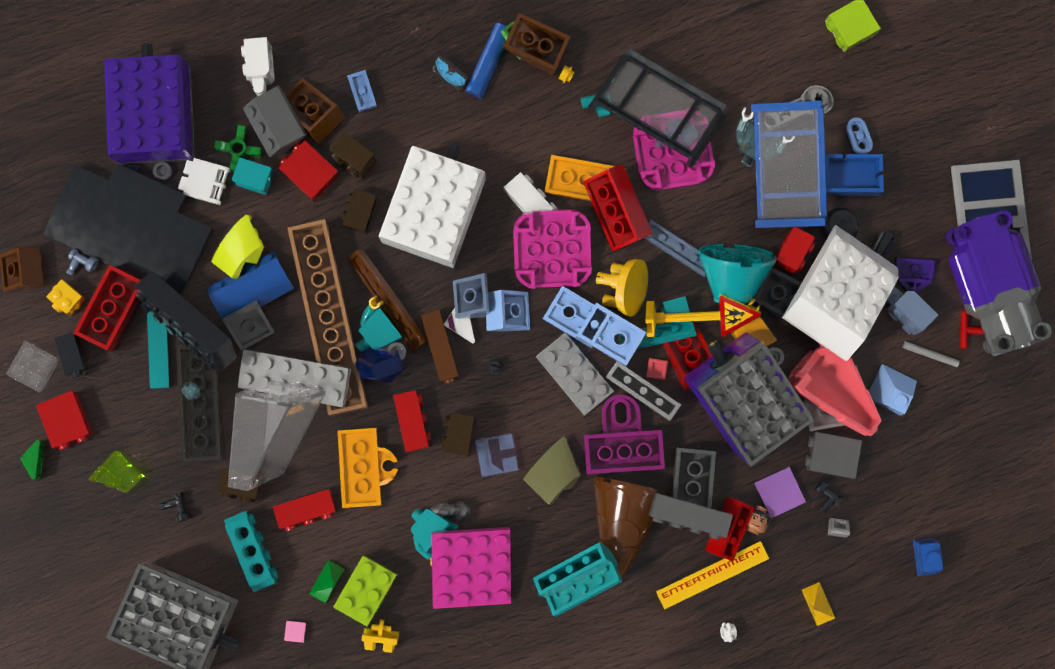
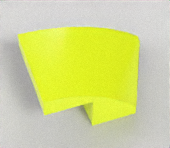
[211,215,264,279]

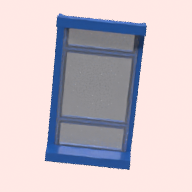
[751,101,828,228]

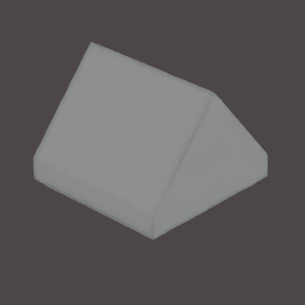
[828,518,850,538]

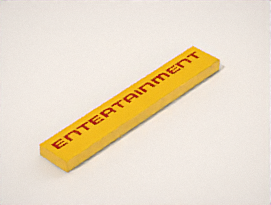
[656,541,769,609]

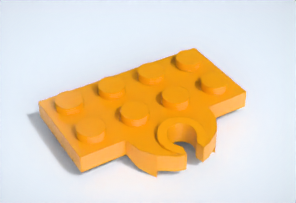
[338,428,398,508]

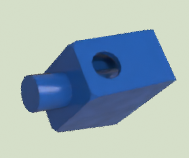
[913,537,943,576]

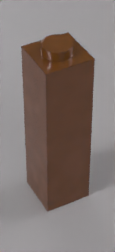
[421,310,459,385]

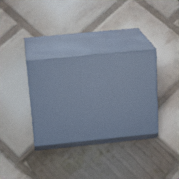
[453,273,489,319]

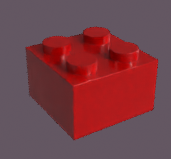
[773,226,815,276]

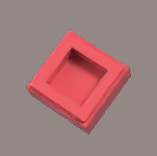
[646,358,668,380]

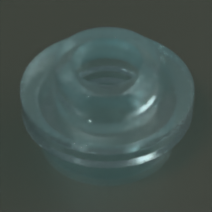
[181,382,200,400]

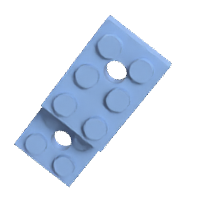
[543,286,646,366]

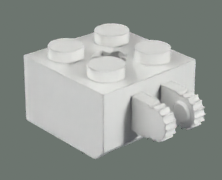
[241,37,275,96]

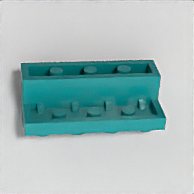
[533,543,623,617]

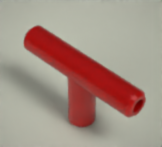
[960,311,984,349]

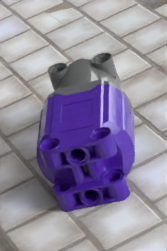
[945,210,1052,356]

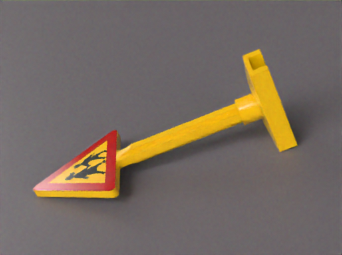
[645,294,761,337]

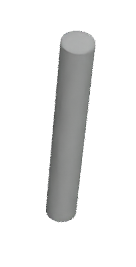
[902,341,960,367]

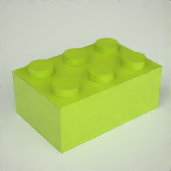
[334,555,398,627]

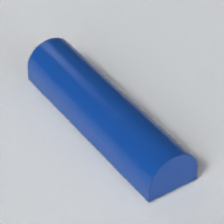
[465,23,506,99]

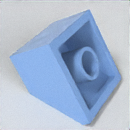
[486,290,530,332]

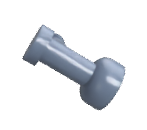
[66,249,99,276]

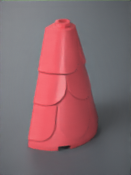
[788,344,882,436]

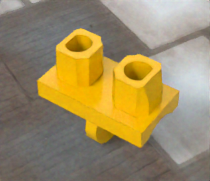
[362,619,399,653]

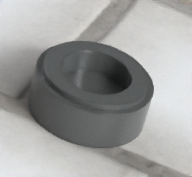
[153,161,173,181]

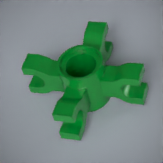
[214,125,263,172]

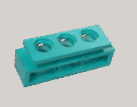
[224,511,279,592]

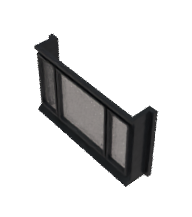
[588,48,727,169]

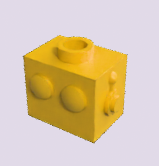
[46,279,86,316]

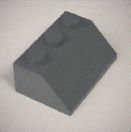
[243,86,307,157]

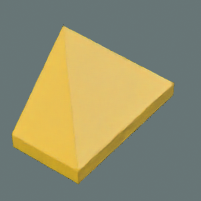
[801,582,835,626]

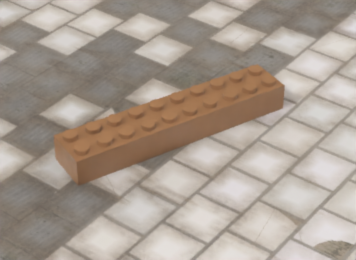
[288,219,368,416]

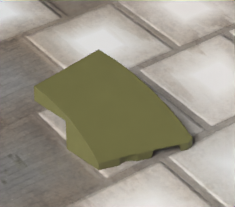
[523,436,582,505]

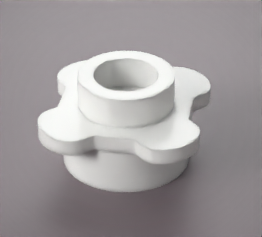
[720,622,737,642]

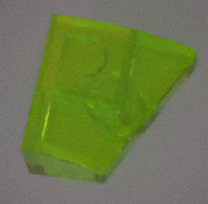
[89,450,144,493]

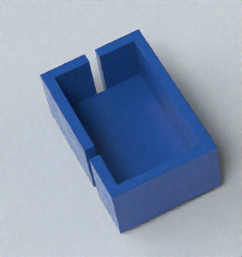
[826,154,884,196]

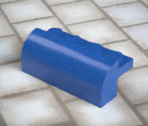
[207,251,294,318]

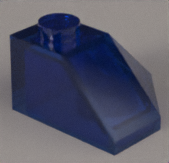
[355,348,404,382]

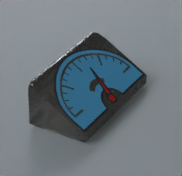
[432,54,469,92]

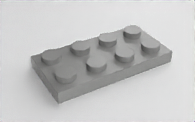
[536,333,614,416]

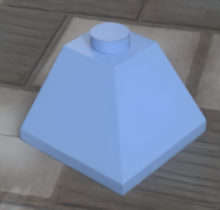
[869,364,917,415]

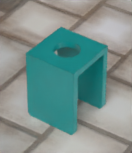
[232,158,275,195]

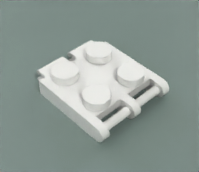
[178,158,231,205]

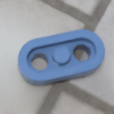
[846,118,873,154]

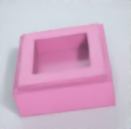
[284,621,307,643]

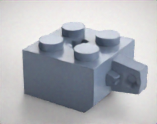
[886,287,938,335]

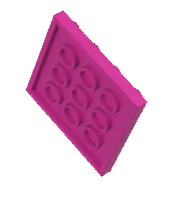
[431,527,511,609]

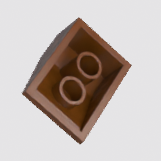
[503,13,571,75]
[285,78,345,144]

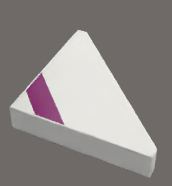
[444,308,475,344]

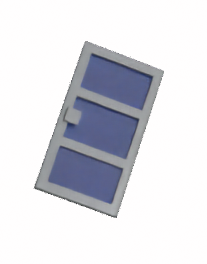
[951,160,1032,260]

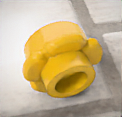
[559,65,574,83]

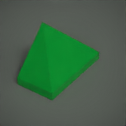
[20,440,45,480]
[309,560,345,603]

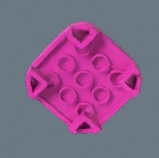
[633,108,715,191]
[513,209,592,289]

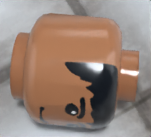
[746,505,771,535]

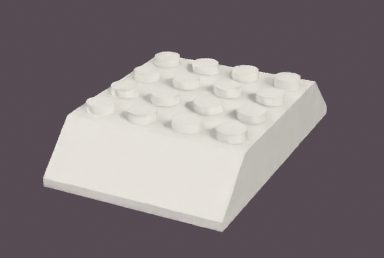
[782,225,899,361]

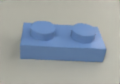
[347,70,377,113]

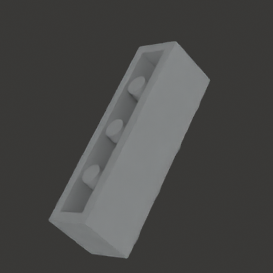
[605,361,681,421]

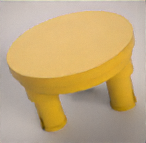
[596,259,648,316]

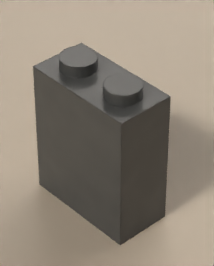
[805,432,862,479]

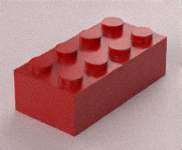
[73,265,140,353]

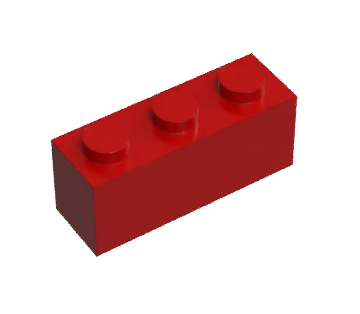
[393,390,432,453]
[273,489,337,532]
[705,496,755,562]

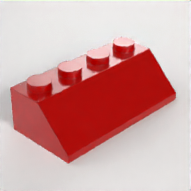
[583,164,653,252]

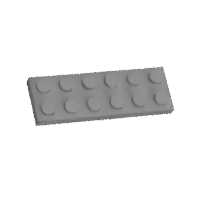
[238,350,351,407]

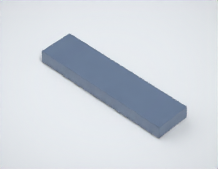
[644,220,706,277]

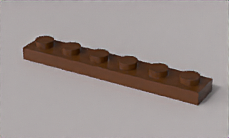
[347,248,428,352]

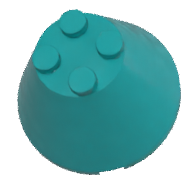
[698,244,776,304]

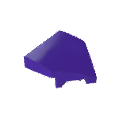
[895,257,935,294]

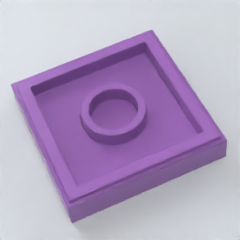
[754,467,806,518]

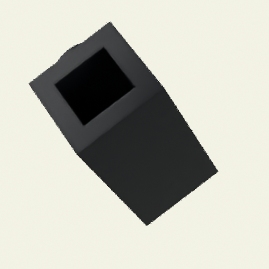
[54,332,88,378]

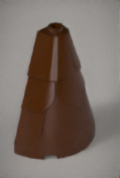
[593,476,670,578]

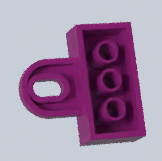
[583,395,665,475]

